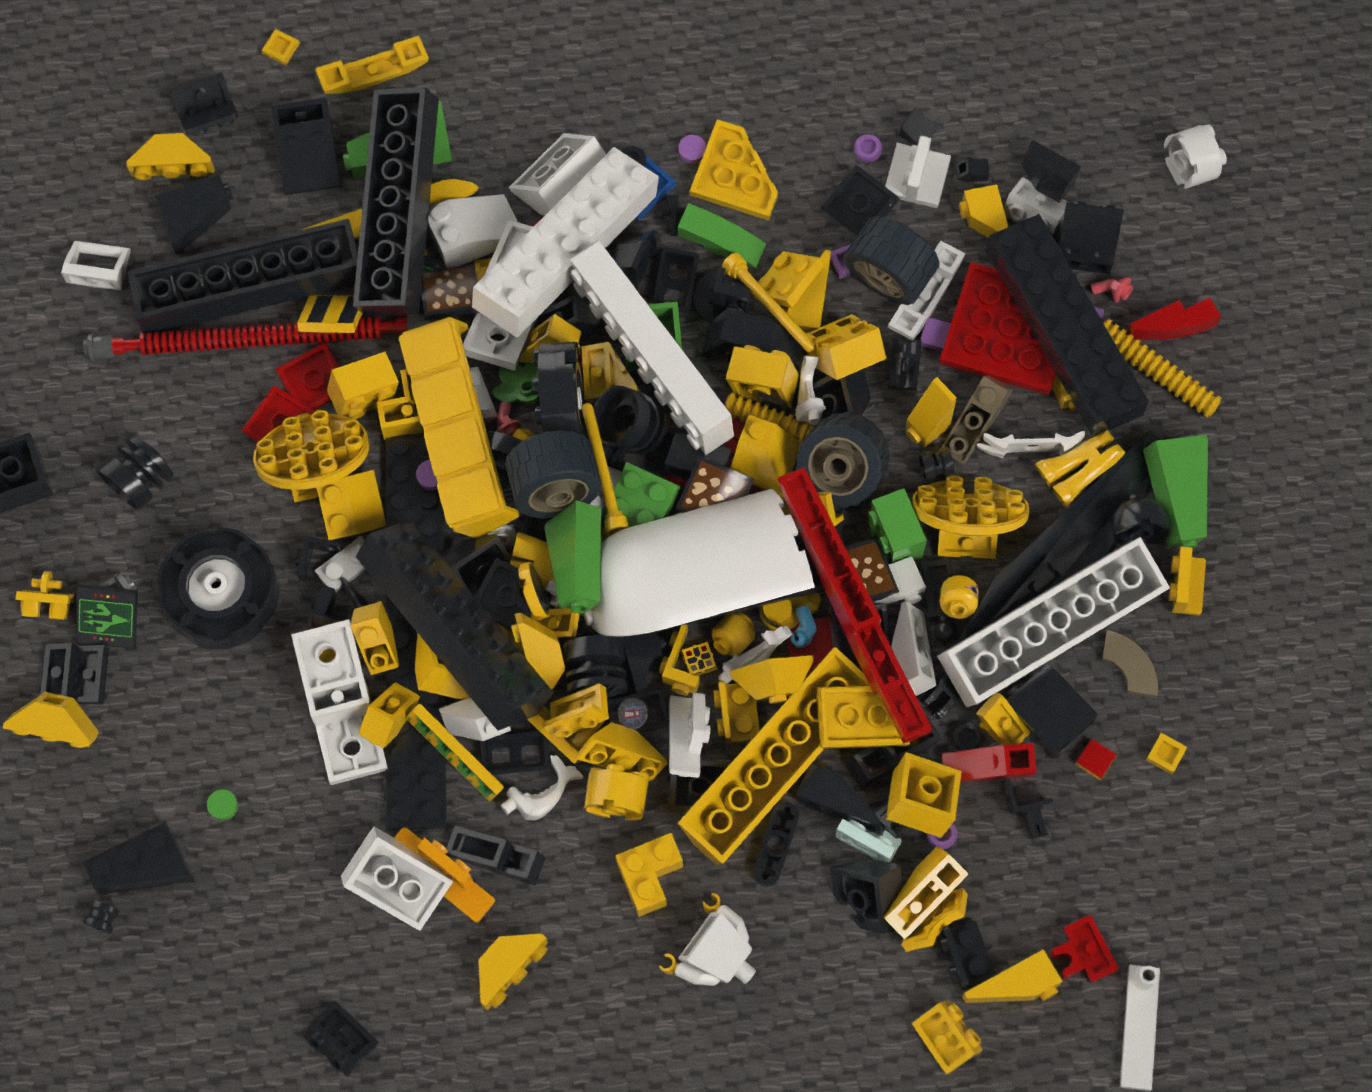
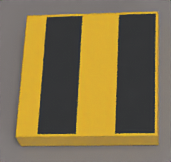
[297,295,362,333]

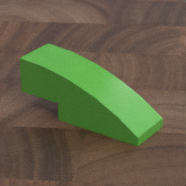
[678,203,766,269]

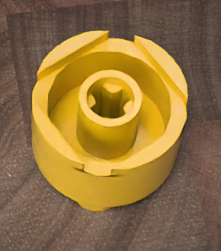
[584,764,649,820]

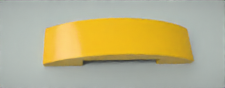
[315,36,429,94]

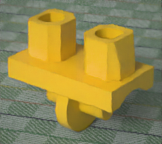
[16,571,76,620]

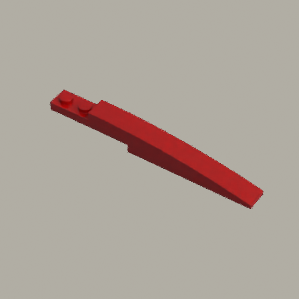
[777,467,932,744]

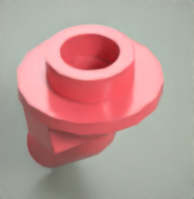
[1091,277,1133,303]
[496,401,521,436]

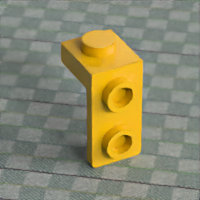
[659,624,700,696]

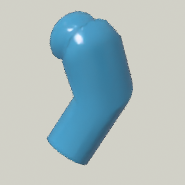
[790,605,817,648]

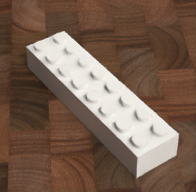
[472,147,659,338]
[570,241,734,456]
[937,537,1170,707]

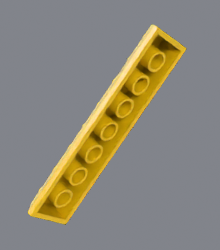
[677,647,870,865]

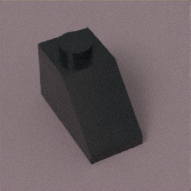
[1021,140,1081,203]
[538,294,603,336]

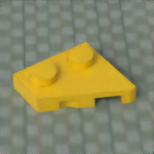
[581,342,641,403]

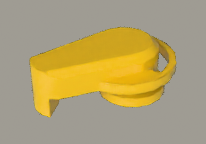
[759,593,820,631]

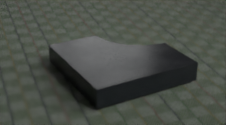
[475,558,533,633]

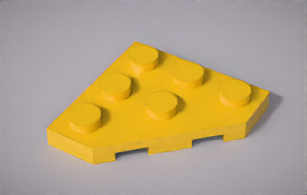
[690,119,778,221]

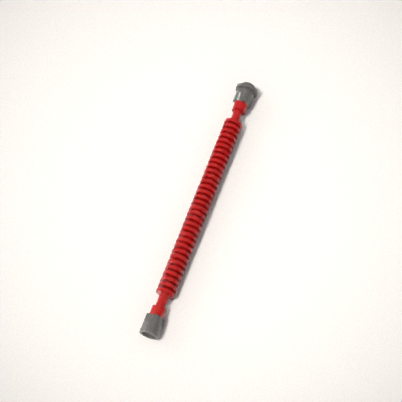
[83,313,431,362]

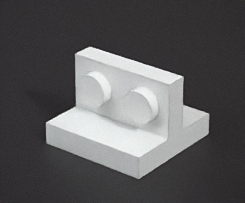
[885,136,951,208]

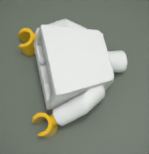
[659,893,756,986]

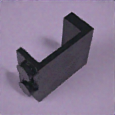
[1004,663,1098,759]

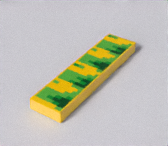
[406,704,504,802]

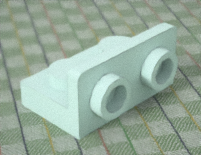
[835,819,901,862]

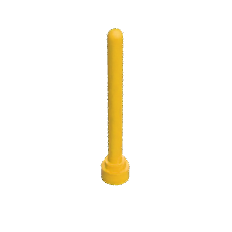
[722,253,815,352]
[582,403,629,535]

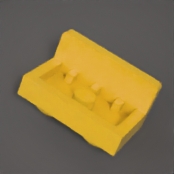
[1168,546,1206,615]
[543,683,609,738]

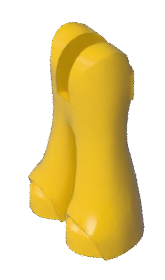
[1035,430,1125,509]

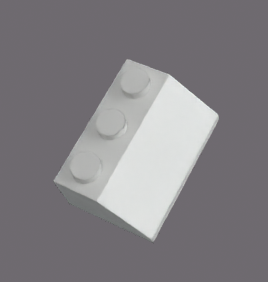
[509,133,606,216]

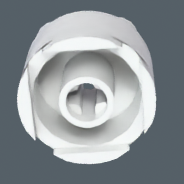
[1164,124,1227,189]

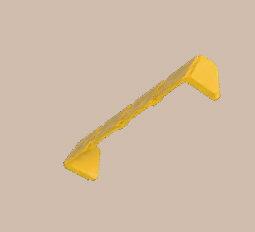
[399,317,519,538]

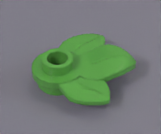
[490,363,539,405]

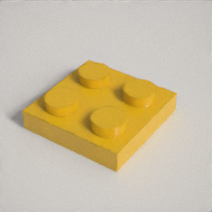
[751,251,824,308]

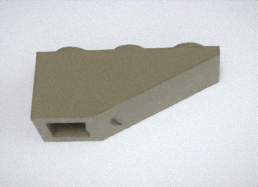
[941,375,1013,465]

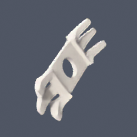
[977,431,1086,458]

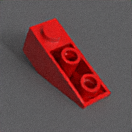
[941,743,1036,782]

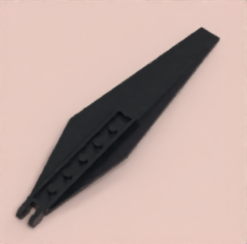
[920,430,1160,720]

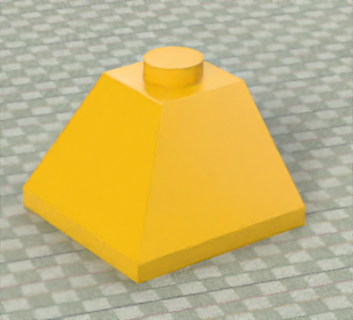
[731,415,801,494]
[730,656,813,704]

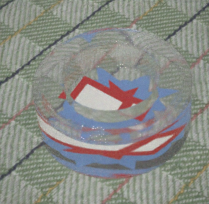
[618,698,648,729]

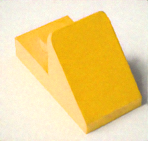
[531,608,580,643]
[976,692,1030,745]

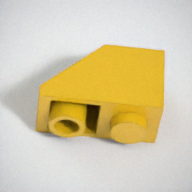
[350,601,399,675]

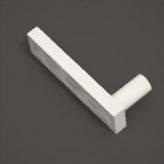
[1120,965,1160,1091]

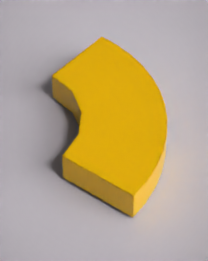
[901,888,968,952]

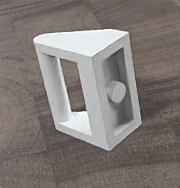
[61,241,131,291]

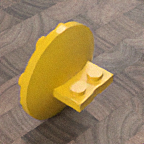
[253,410,370,503]
[912,475,1029,559]

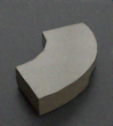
[1102,630,1158,698]

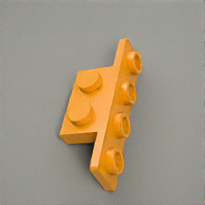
[394,828,495,923]

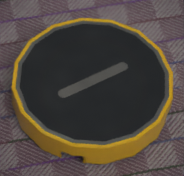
[518,562,550,621]

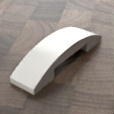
[888,241,965,341]

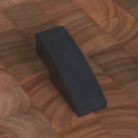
[846,714,942,789]
[446,826,546,886]

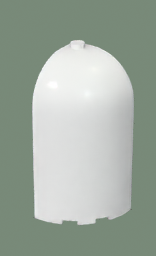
[583,489,815,636]

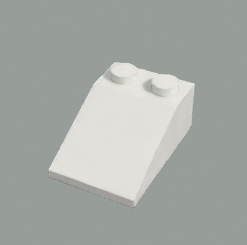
[427,194,518,268]
[341,826,453,931]

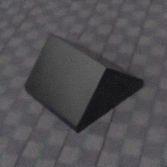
[669,758,732,811]

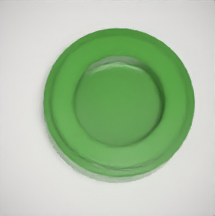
[207,789,238,821]

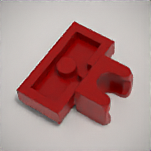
[1050,914,1119,984]

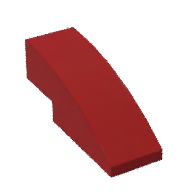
[1126,297,1221,340]

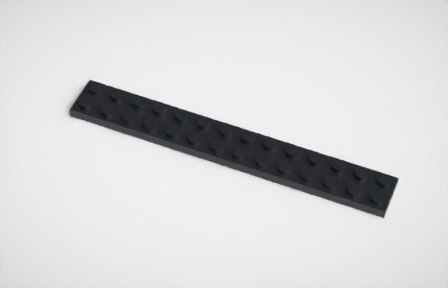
[386,434,447,830]

